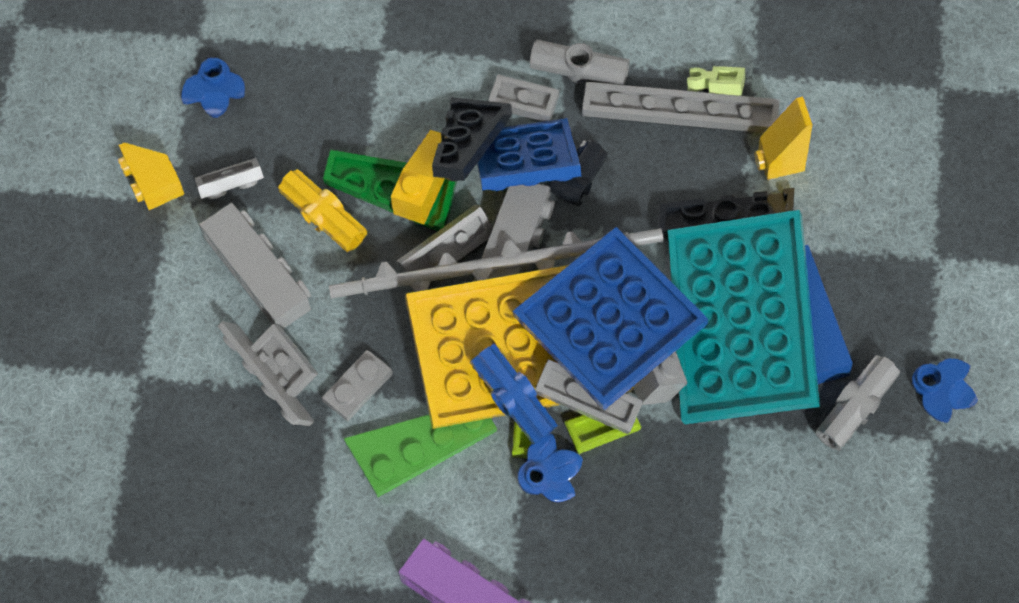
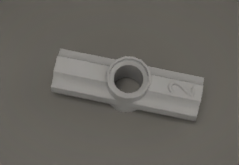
[530,40,630,85]
[815,355,900,451]

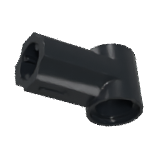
[550,140,608,207]

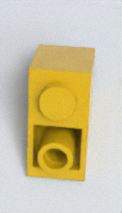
[118,142,184,210]

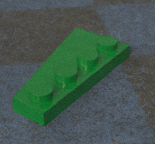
[323,150,457,232]

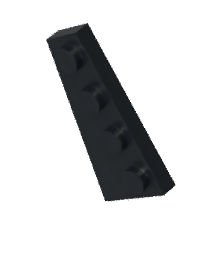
[432,97,512,181]
[658,188,795,239]

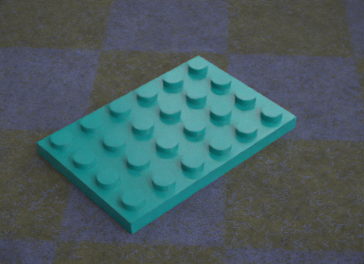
[668,210,820,425]

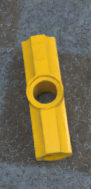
[278,169,367,252]

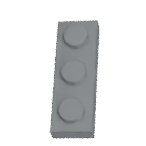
[397,204,493,273]
[535,359,643,434]

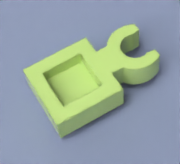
[687,66,746,96]

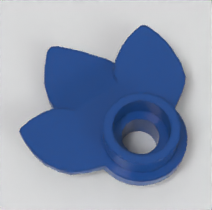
[181,58,245,118]
[912,358,978,423]
[517,434,583,502]

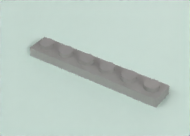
[582,82,780,133]

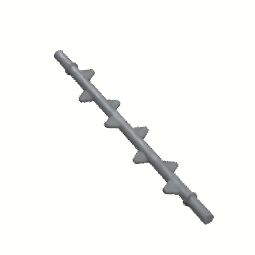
[329,228,663,299]

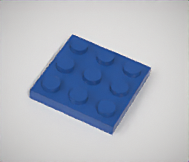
[477,118,581,191]

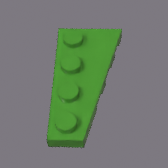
[344,415,497,497]

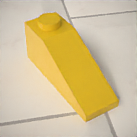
[754,96,813,180]
[391,129,445,224]

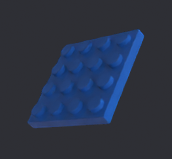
[513,227,708,410]

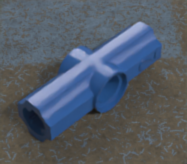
[470,344,558,445]

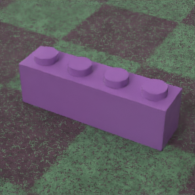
[399,538,530,603]

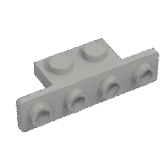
[218,321,318,426]

